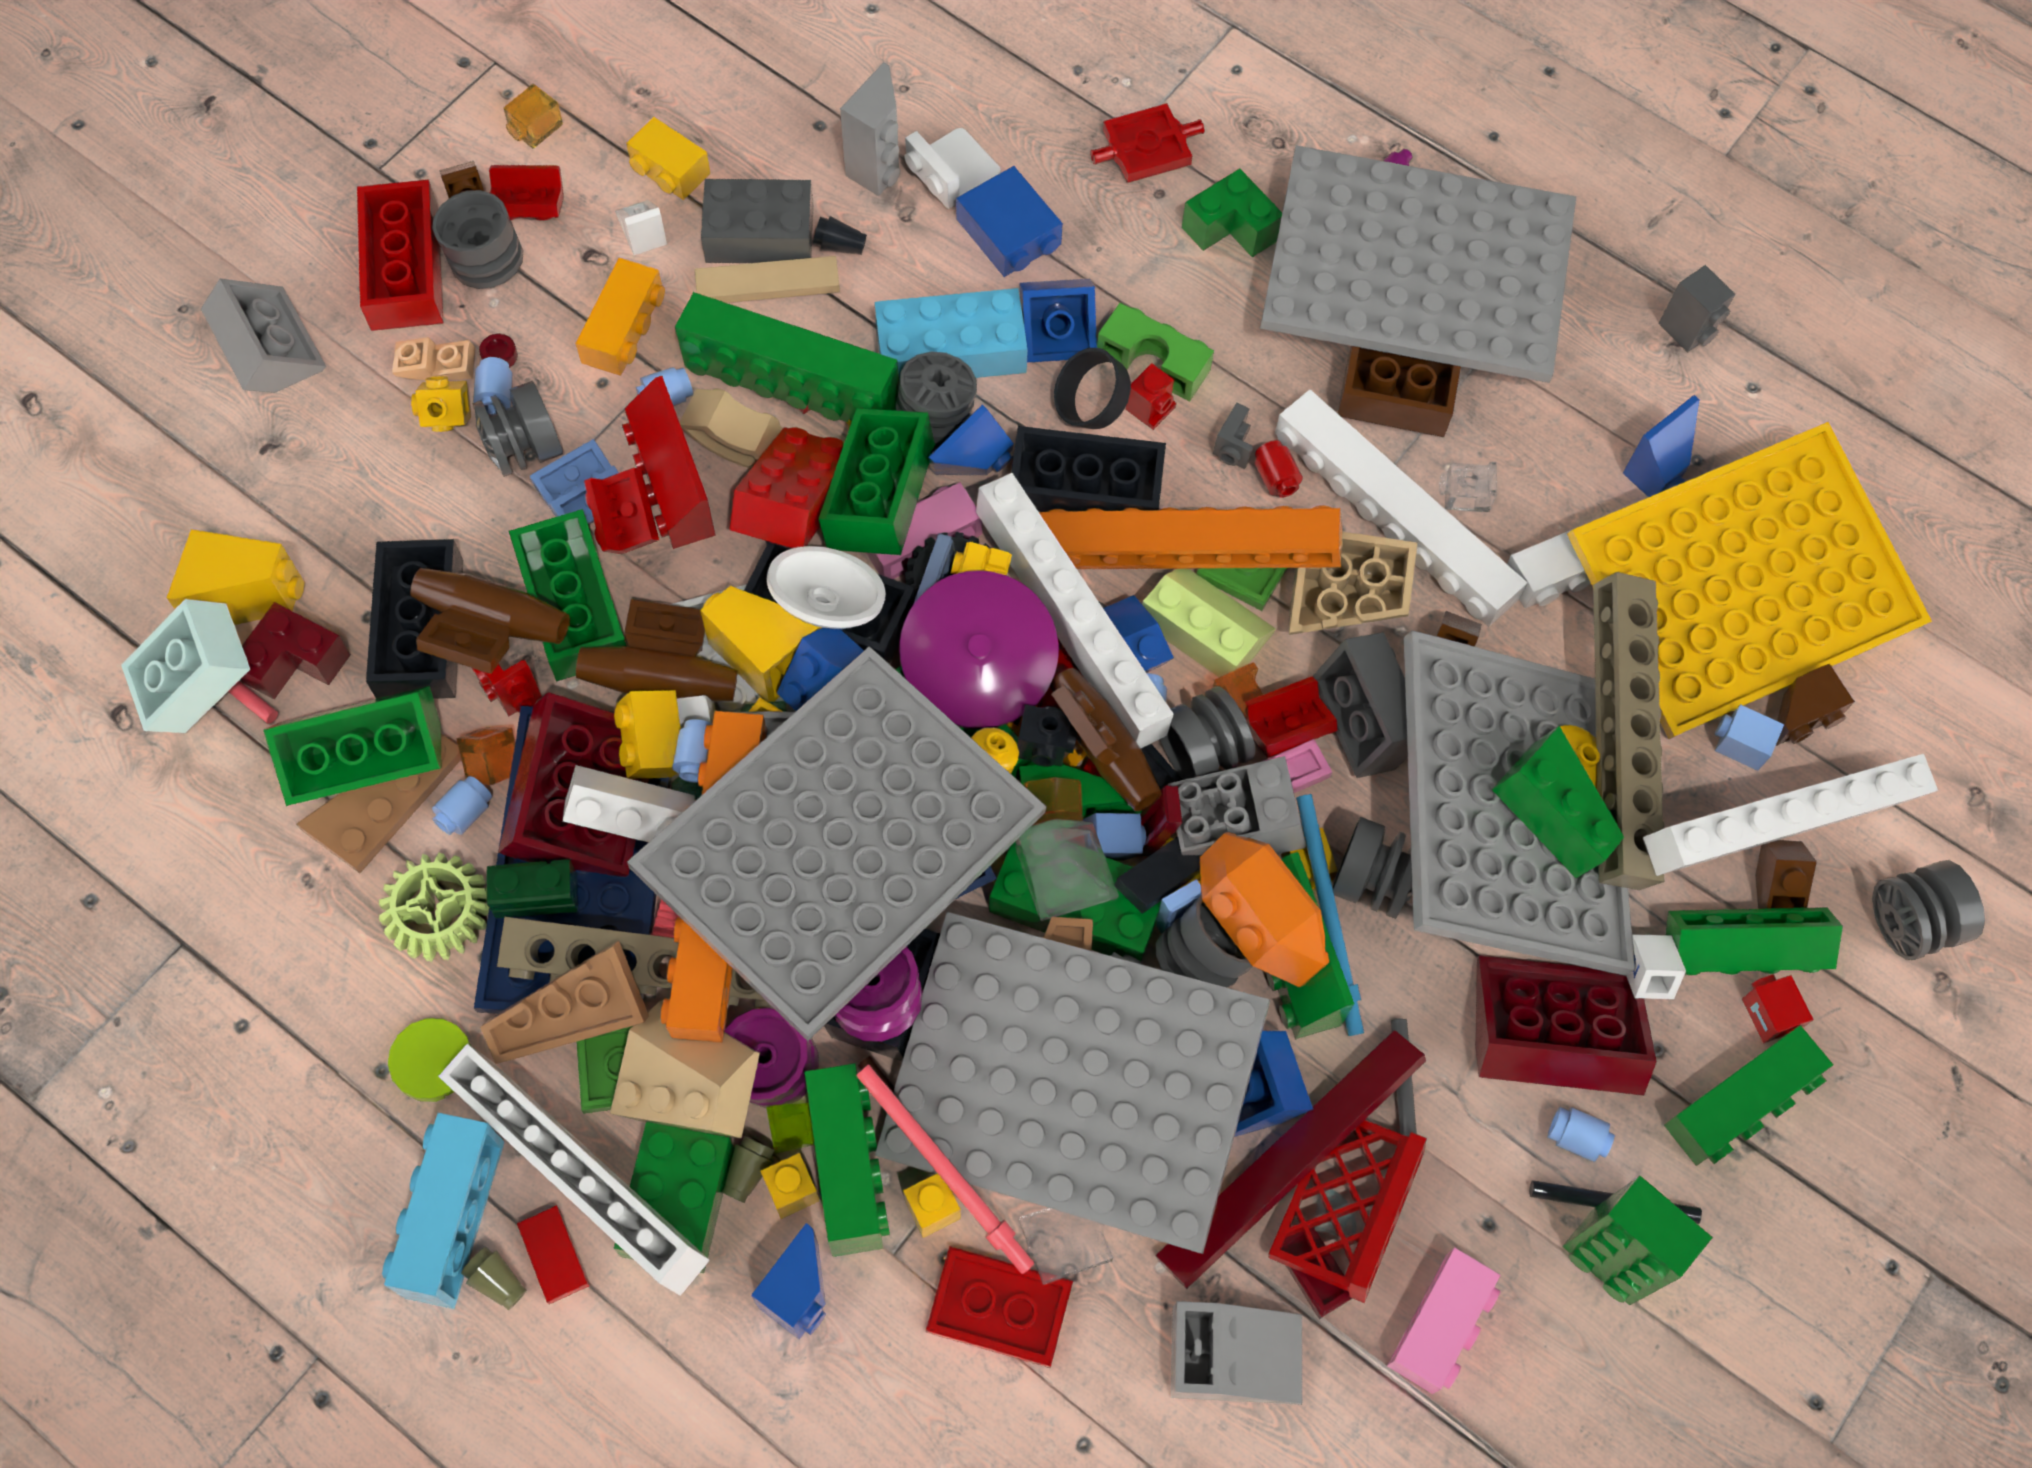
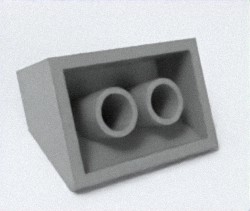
[840,62,900,196]
[201,278,326,393]

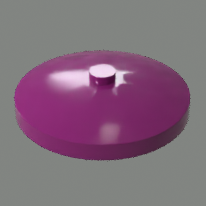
[900,571,1058,729]

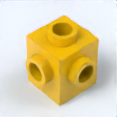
[411,376,471,432]

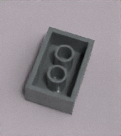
[701,179,814,263]
[1313,632,1408,778]

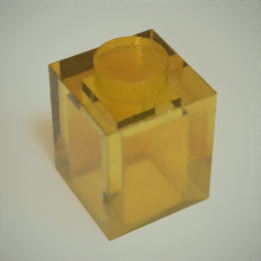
[503,83,563,149]

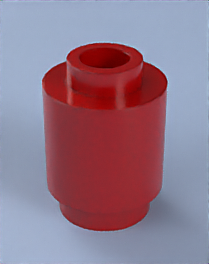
[1254,440,1303,498]

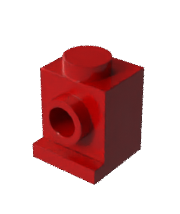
[1125,363,1177,430]

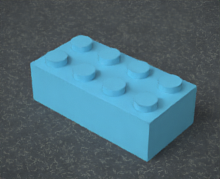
[875,288,1028,380]
[382,1113,504,1310]

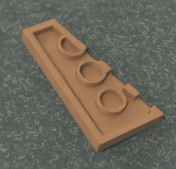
[296,734,466,874]
[480,941,649,1064]

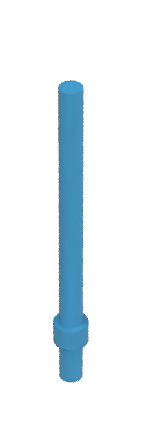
[1296,794,1364,1036]

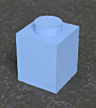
[1715,704,1784,771]

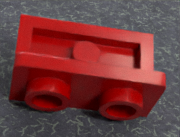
[489,165,564,220]
[584,467,660,554]
[472,660,542,717]
[1244,676,1338,758]

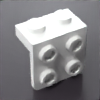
[904,128,1001,209]

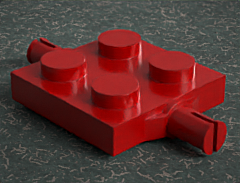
[1090,103,1205,183]

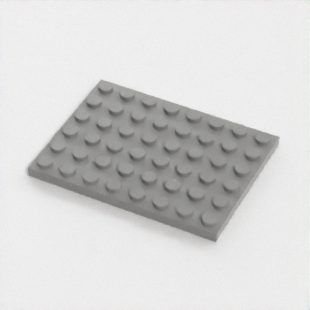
[1260,145,1577,383]
[1404,630,1635,975]
[627,646,1047,1041]
[875,912,1270,1254]

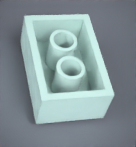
[121,599,250,733]

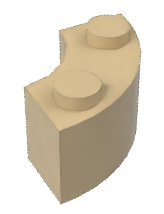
[680,388,783,469]

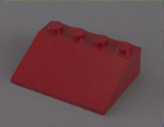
[498,692,649,877]
[1475,955,1657,1096]

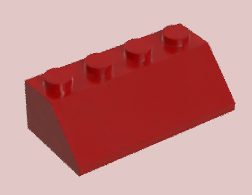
[622,376,716,549]

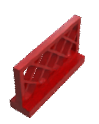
[1268,1120,1427,1303]

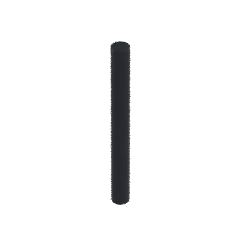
[1529,1180,1702,1224]

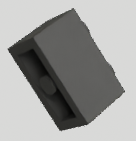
[1658,265,1736,353]

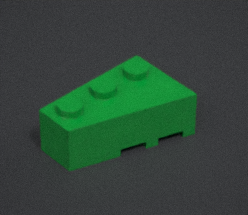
[1492,726,1624,878]

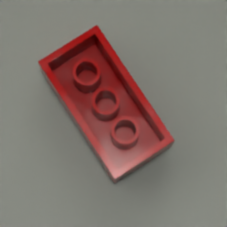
[357,179,444,331]
[730,427,844,548]

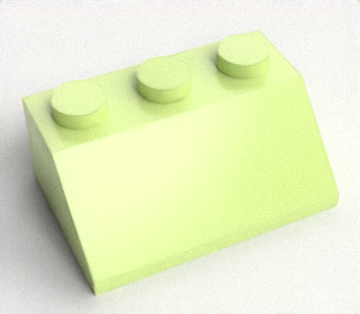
[1142,569,1276,685]

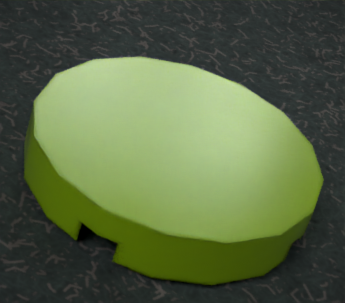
[388,1018,472,1102]

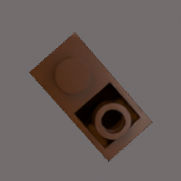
[439,161,484,198]
[1776,663,1855,746]
[1755,840,1817,909]

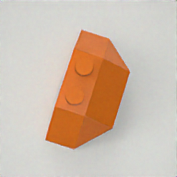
[1200,832,1329,987]

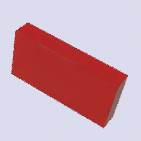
[517,1205,590,1305]

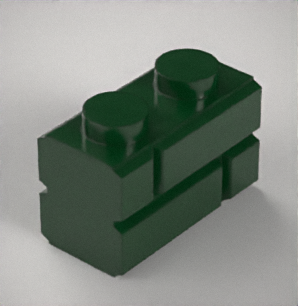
[486,859,578,919]

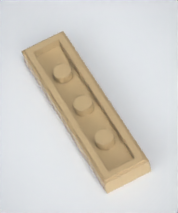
[694,256,840,303]

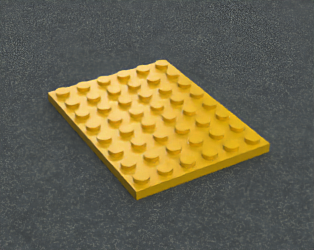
[1567,422,1932,739]

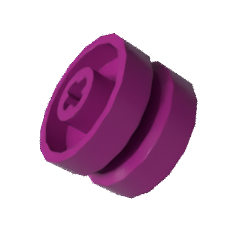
[835,947,923,1042]
[724,1008,819,1109]

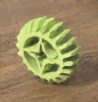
[379,852,489,962]

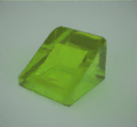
[766,1103,815,1153]

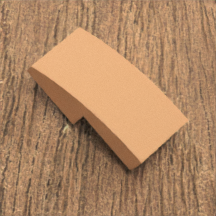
[392,337,475,381]

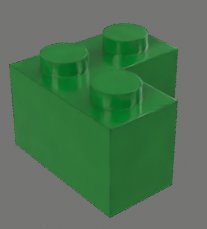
[1181,168,1282,257]

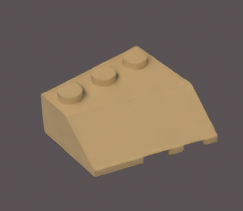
[1289,531,1418,635]
[610,997,760,1138]

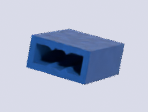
[956,166,1063,277]

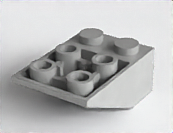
[1168,756,1307,855]
[1171,1301,1302,1405]

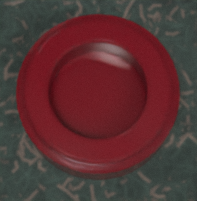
[479,333,518,368]

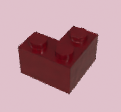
[240,602,351,700]

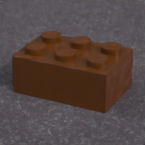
[1337,346,1461,437]

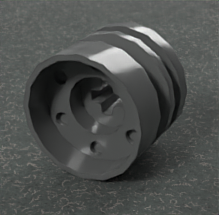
[433,190,524,289]
[894,351,977,452]
[472,381,563,477]
[1160,686,1255,780]
[1333,817,1413,919]
[1872,860,1985,960]
[1156,896,1253,988]

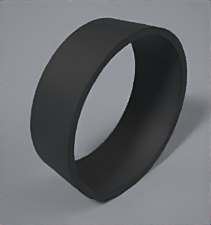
[1054,348,1131,429]

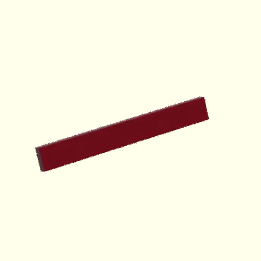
[1155,1030,1426,1289]

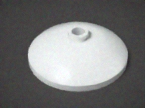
[767,546,886,629]

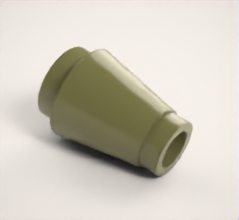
[722,1136,774,1203]
[461,1246,527,1311]

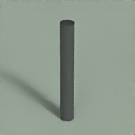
[1391,1019,1417,1137]

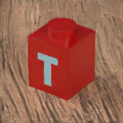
[1742,974,1814,1044]

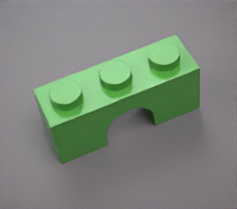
[1097,303,1214,402]

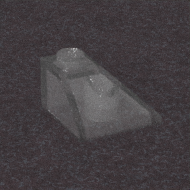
[1015,819,1119,921]

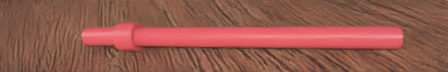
[856,1064,1035,1274]

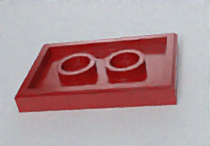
[926,1246,1073,1368]

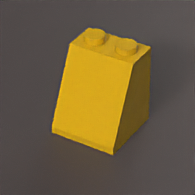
[166,529,304,625]
[700,586,822,704]

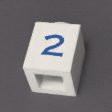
[1626,934,1686,999]

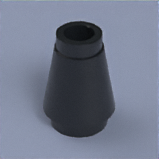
[813,216,867,255]

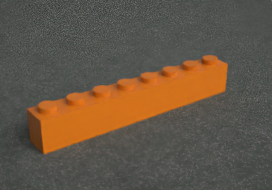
[1039,505,1342,569]
[661,711,768,1043]

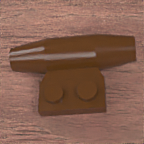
[411,568,570,674]
[576,599,738,702]
[1050,668,1162,811]

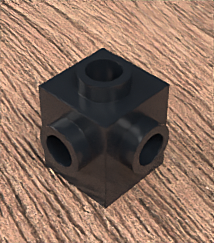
[1017,704,1077,767]

